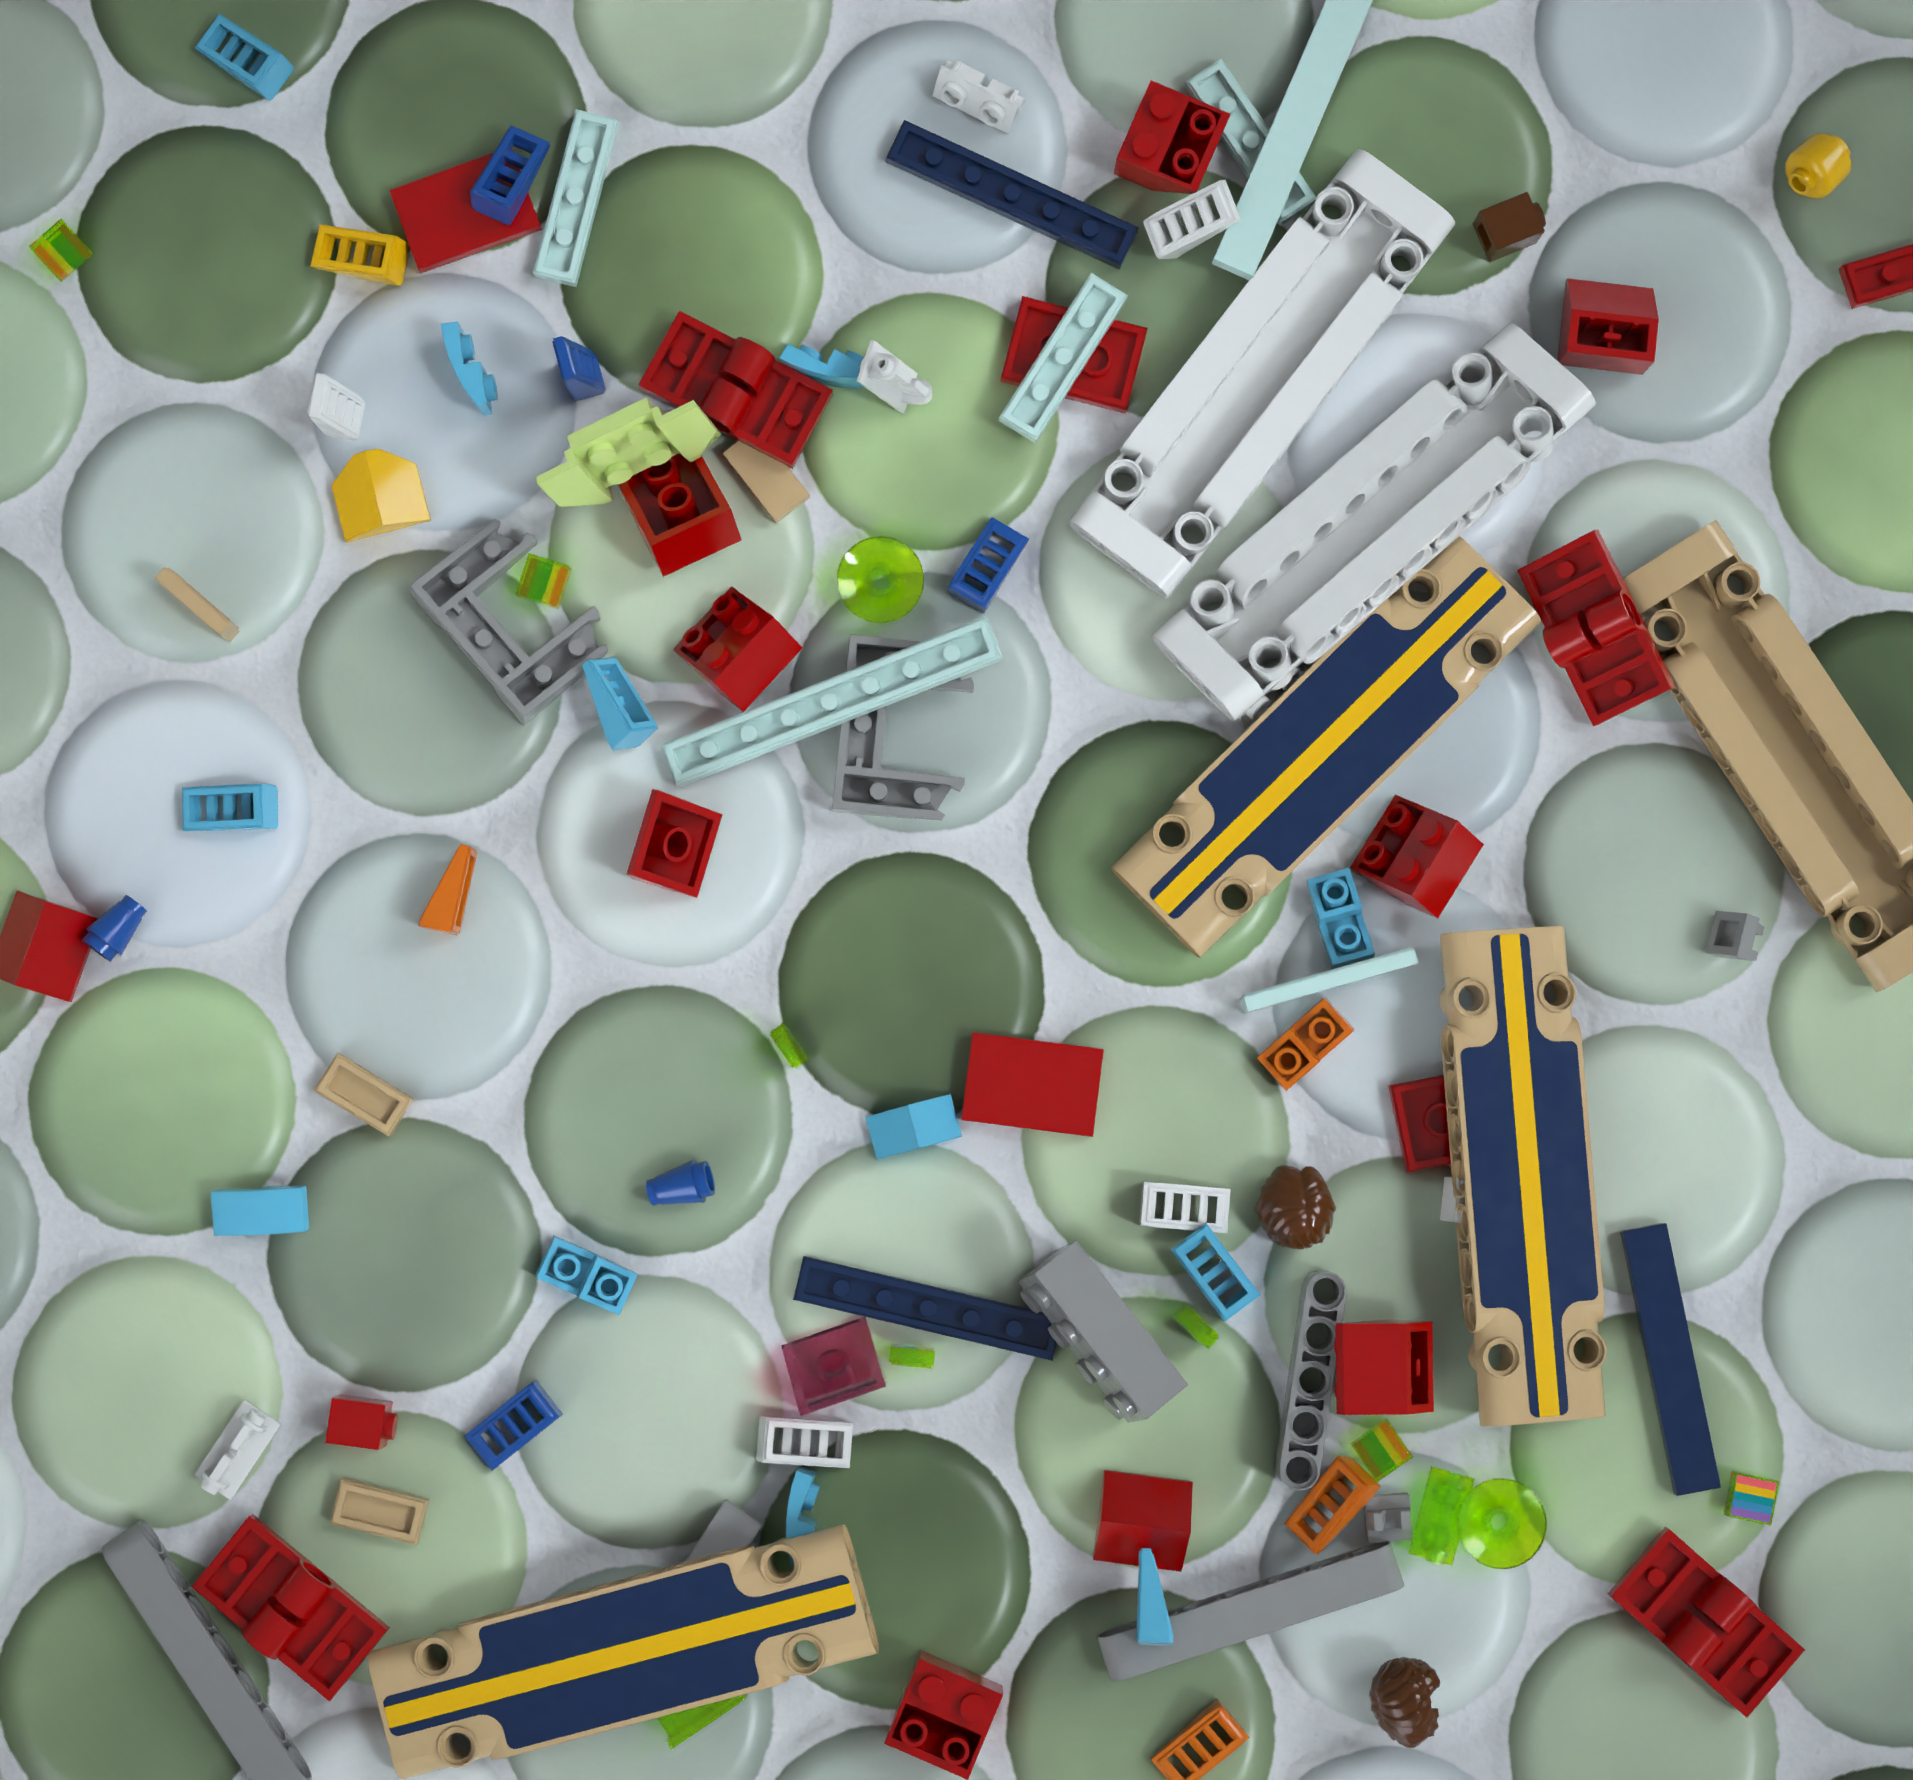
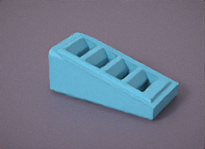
[195,13,294,101]
[582,657,658,751]
[182,783,278,832]
[1171,1223,1260,1322]
[1136,1548,1174,1646]

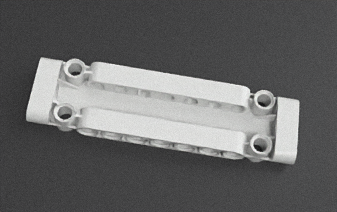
[1068,149,1455,598]
[1151,323,1596,722]

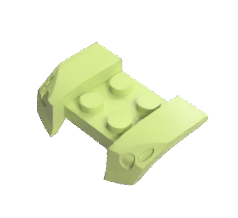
[536,397,721,507]

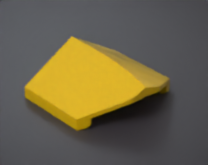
[331,448,431,543]

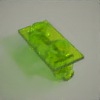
[1408,1466,1475,1566]

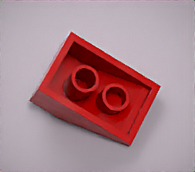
[617,453,742,577]

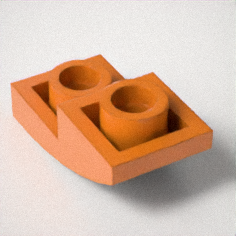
[1257,997,1354,1091]

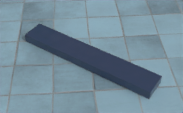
[886,120,1139,270]
[1620,1223,1721,1496]
[793,1256,1057,1361]

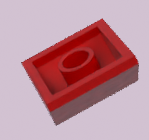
[627,789,723,898]
[0,891,98,1002]
[1093,1470,1193,1572]

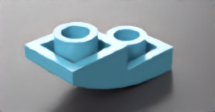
[441,321,498,416]
[780,343,866,389]
[1307,868,1375,969]
[211,1186,309,1236]
[535,1235,638,1315]
[786,1466,820,1567]

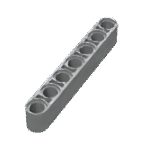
[102,1520,312,1780]
[1097,1541,1404,1681]

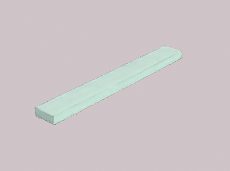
[1211,0,1373,280]
[662,617,1003,787]

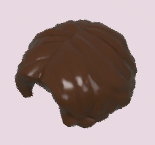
[1255,1165,1336,1250]
[1369,1657,1441,1748]

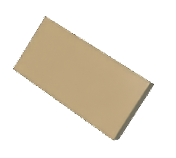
[722,441,810,523]
[154,567,240,643]
[313,1053,414,1137]
[329,1478,430,1545]

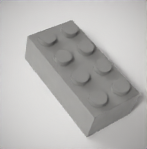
[1018,1241,1188,1423]

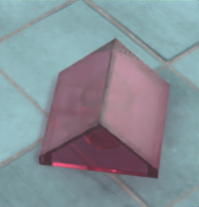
[781,1317,887,1416]

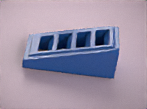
[470,125,550,225]
[552,336,606,401]
[947,517,1029,614]
[465,1380,563,1471]

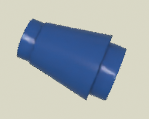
[82,895,147,962]
[646,1159,715,1206]

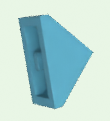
[866,1094,962,1160]

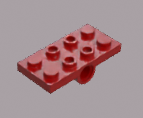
[638,310,833,469]
[1517,530,1675,727]
[192,1514,390,1702]
[1607,1527,1805,1718]

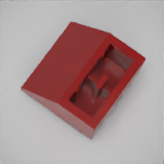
[1114,80,1231,194]
[1557,278,1659,375]
[673,586,803,712]
[1350,794,1484,919]
[1334,1319,1434,1415]
[884,1650,1003,1780]

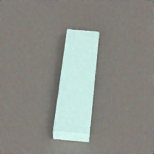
[1184,59,1317,226]
[533,109,619,287]
[999,273,1128,444]
[1240,947,1419,1014]

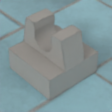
[1705,911,1764,961]
[1364,1492,1413,1542]

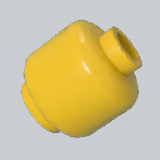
[1785,133,1851,199]

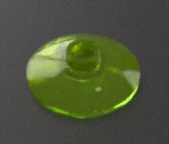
[837,536,924,623]
[1456,1478,1547,1569]

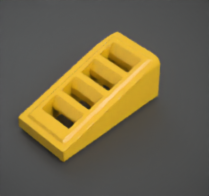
[310,224,410,286]

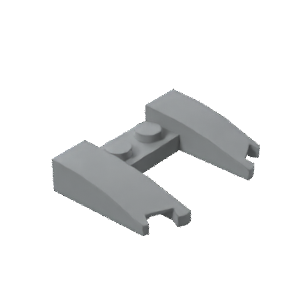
[410,519,608,725]
[832,634,974,821]

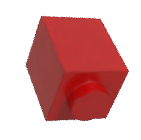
[325,1395,398,1450]

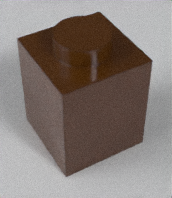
[1472,192,1546,263]

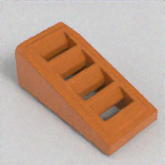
[418,844,478,935]
[1284,1456,1381,1554]
[1150,1698,1250,1780]

